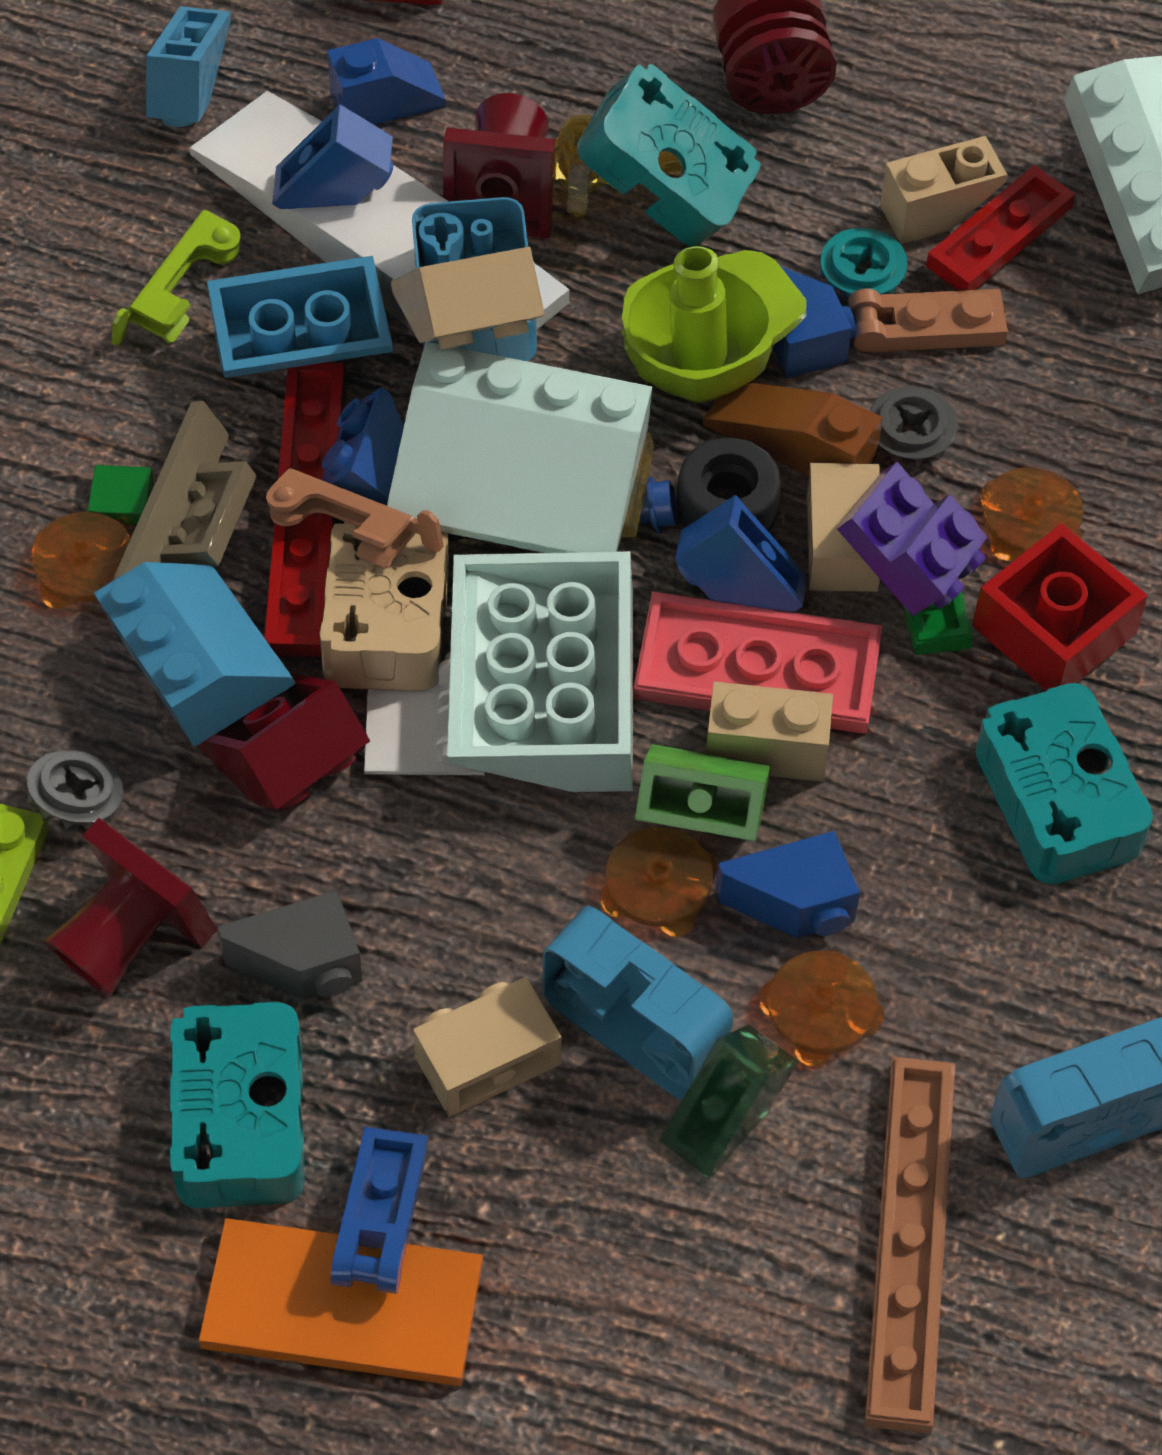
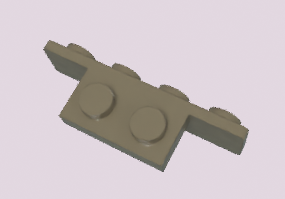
[114,401,257,580]

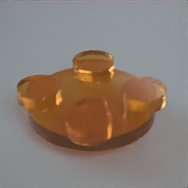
[981,467,1083,561]
[32,512,131,609]
[601,827,716,937]
[759,950,884,1066]

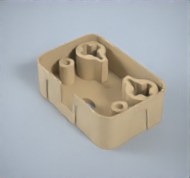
[320,521,449,691]

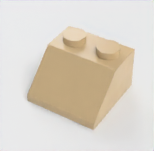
[391,247,545,350]

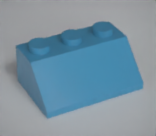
[207,256,393,378]
[94,562,296,747]

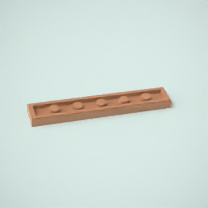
[864,1056,955,1434]

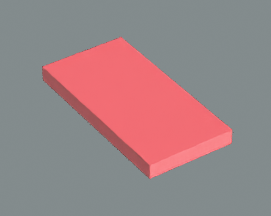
[633,591,883,734]

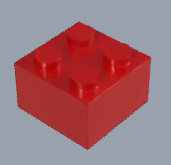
[972,523,1148,691]

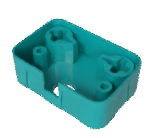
[577,64,761,246]
[975,683,1153,885]
[170,1002,305,1208]

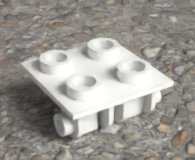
[364,652,485,775]

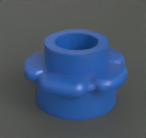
[636,477,678,533]

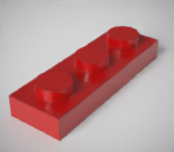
[926,165,1075,291]

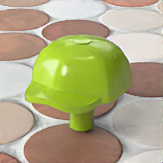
[621,246,806,403]

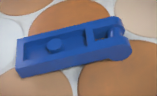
[330,1127,428,1294]

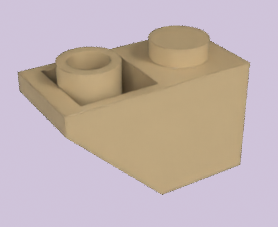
[880,136,1007,245]

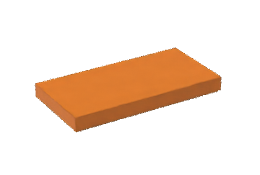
[199,1218,483,1387]

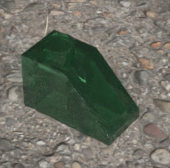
[658,1024,799,1178]

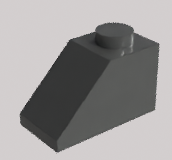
[217,890,363,1000]

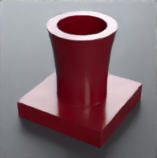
[443,93,555,238]
[43,817,217,998]

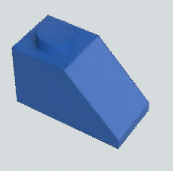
[327,38,446,125]
[272,104,393,209]
[772,266,856,379]
[675,495,807,612]
[715,831,860,938]

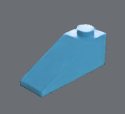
[146,6,231,127]

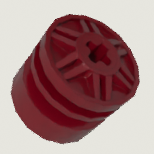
[713,0,837,115]

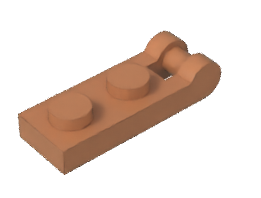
[848,289,1008,353]

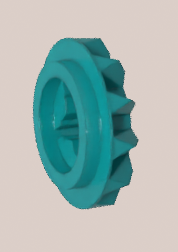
[820,228,908,298]

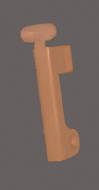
[266,468,444,569]

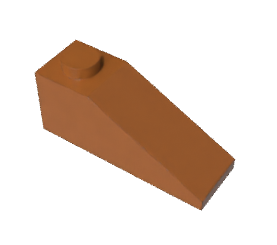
[703,382,883,476]

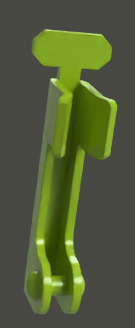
[112,209,240,346]

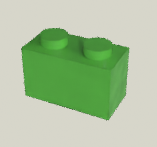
[635,744,771,841]

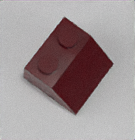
[198,673,370,810]

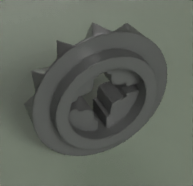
[870,386,958,466]
[25,750,124,830]

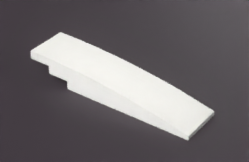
[190,91,570,331]

